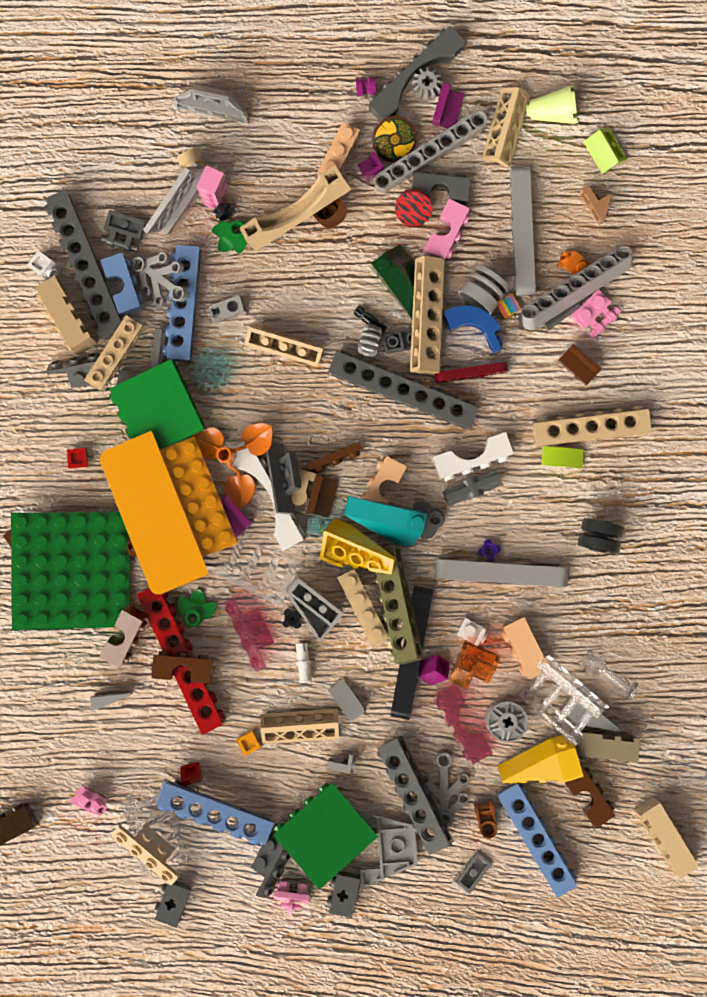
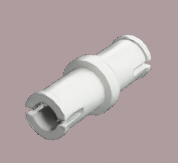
[296,643,312,683]

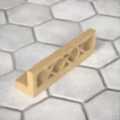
[482,87,530,167]
[260,709,339,744]

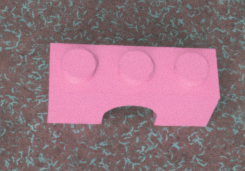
[197,165,229,209]
[423,199,471,262]

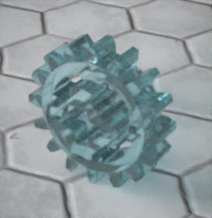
[190,351,232,393]

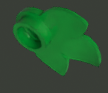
[212,220,247,254]
[177,589,216,627]

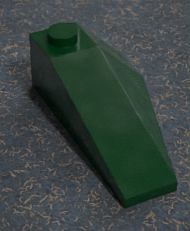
[371,245,430,319]

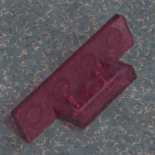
[224,597,274,672]

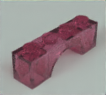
[434,683,493,764]

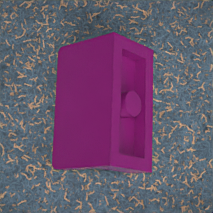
[432,83,464,129]
[220,495,253,538]

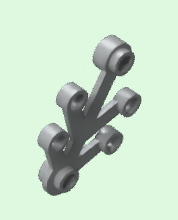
[131,252,189,307]
[421,752,469,828]

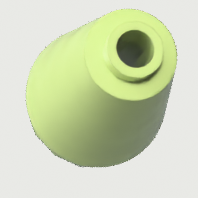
[526,85,578,124]

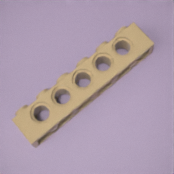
[410,256,445,375]
[532,407,652,448]

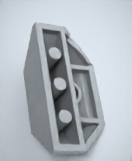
[173,83,249,124]

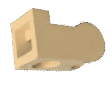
[291,469,316,506]

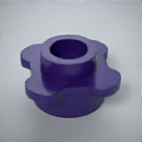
[478,539,501,562]

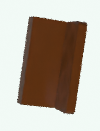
[558,344,602,386]
[306,474,338,518]

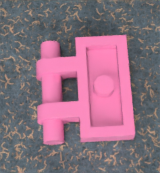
[571,289,621,338]

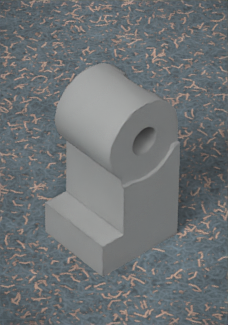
[208,295,248,323]

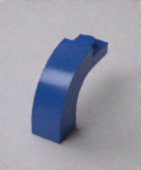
[443,306,503,355]

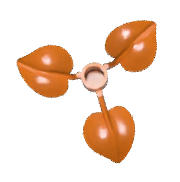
[191,423,273,509]

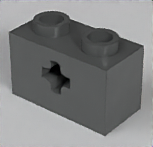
[326,871,360,918]
[153,881,192,928]

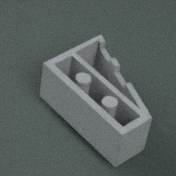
[286,574,344,643]

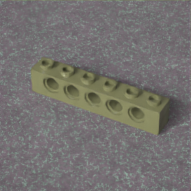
[375,545,424,664]

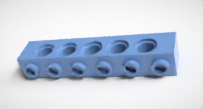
[164,245,201,363]
[155,779,274,846]
[496,783,577,898]

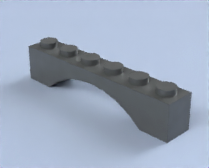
[369,26,466,121]

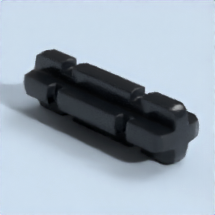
[354,305,387,335]

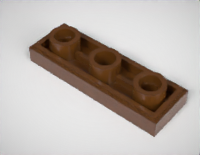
[307,442,362,473]

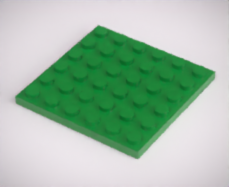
[11,512,130,630]

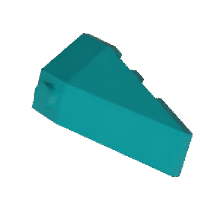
[344,496,427,547]

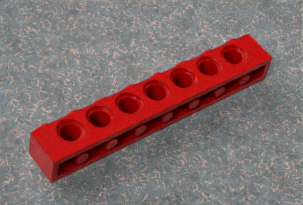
[136,588,226,735]

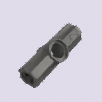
[443,470,502,506]

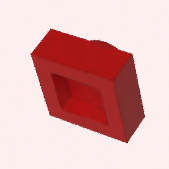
[67,448,88,469]
[180,762,202,786]

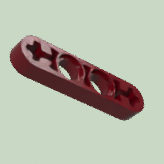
[435,362,509,383]

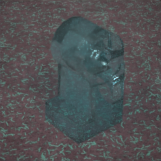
[306,517,328,537]

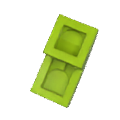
[541,446,584,469]

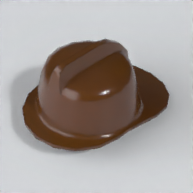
[313,198,347,228]

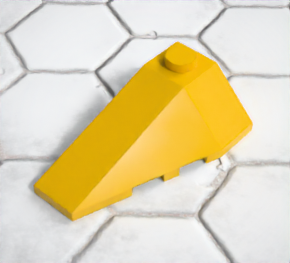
[320,518,396,574]
[497,733,583,783]

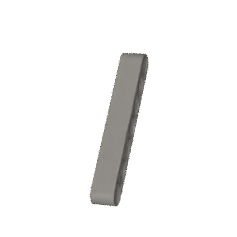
[374,111,487,193]
[510,166,536,296]
[521,246,632,330]
[435,559,568,587]

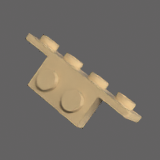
[111,824,180,885]

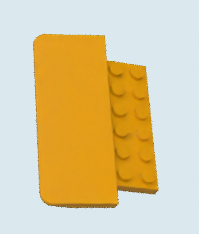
[100,431,238,594]

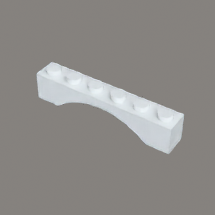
[232,442,305,551]

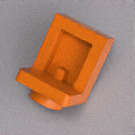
[557,250,591,275]

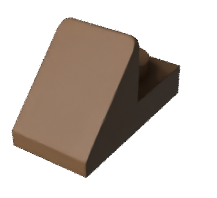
[579,184,611,225]

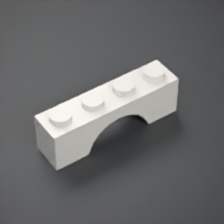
[432,432,513,482]

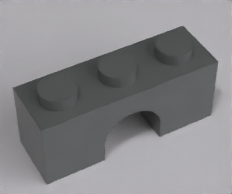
[412,170,471,205]

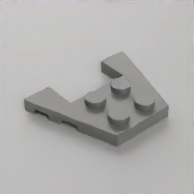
[356,810,418,888]

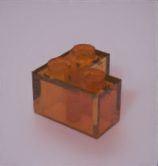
[449,641,500,689]

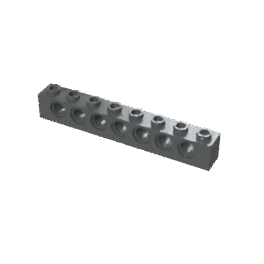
[44,190,122,341]
[328,350,479,431]

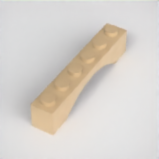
[240,165,352,251]

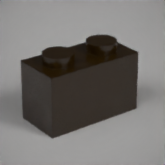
[0,803,39,845]

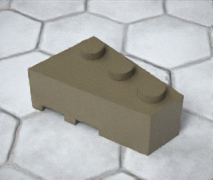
[574,730,640,763]

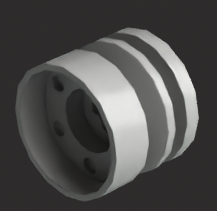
[458,265,510,315]
[484,699,528,743]

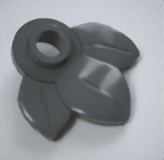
[413,502,445,540]

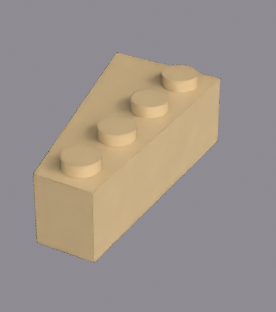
[35,276,97,355]
[634,797,699,880]

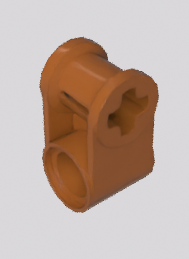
[473,799,497,839]

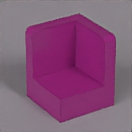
[357,151,384,182]
[418,654,450,685]

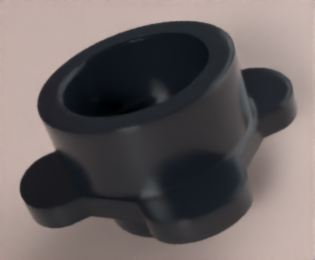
[213,203,233,221]
[282,609,302,629]

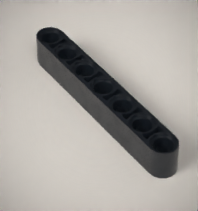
[390,585,433,720]

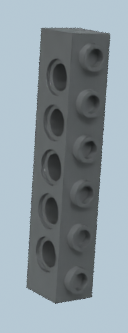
[377,735,454,855]

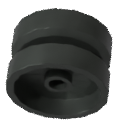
[577,518,625,554]

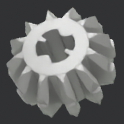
[411,67,443,101]
[358,324,382,357]

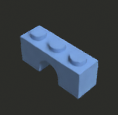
[101,253,144,317]

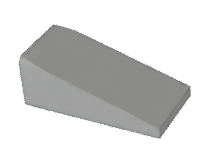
[328,679,366,722]
[90,691,132,712]
[452,851,492,895]

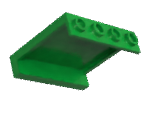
[109,359,207,450]
[273,782,378,890]

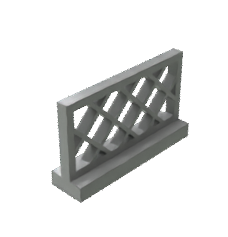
[143,162,204,235]

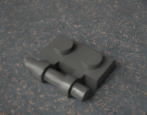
[100,210,146,253]

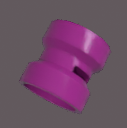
[356,76,376,97]

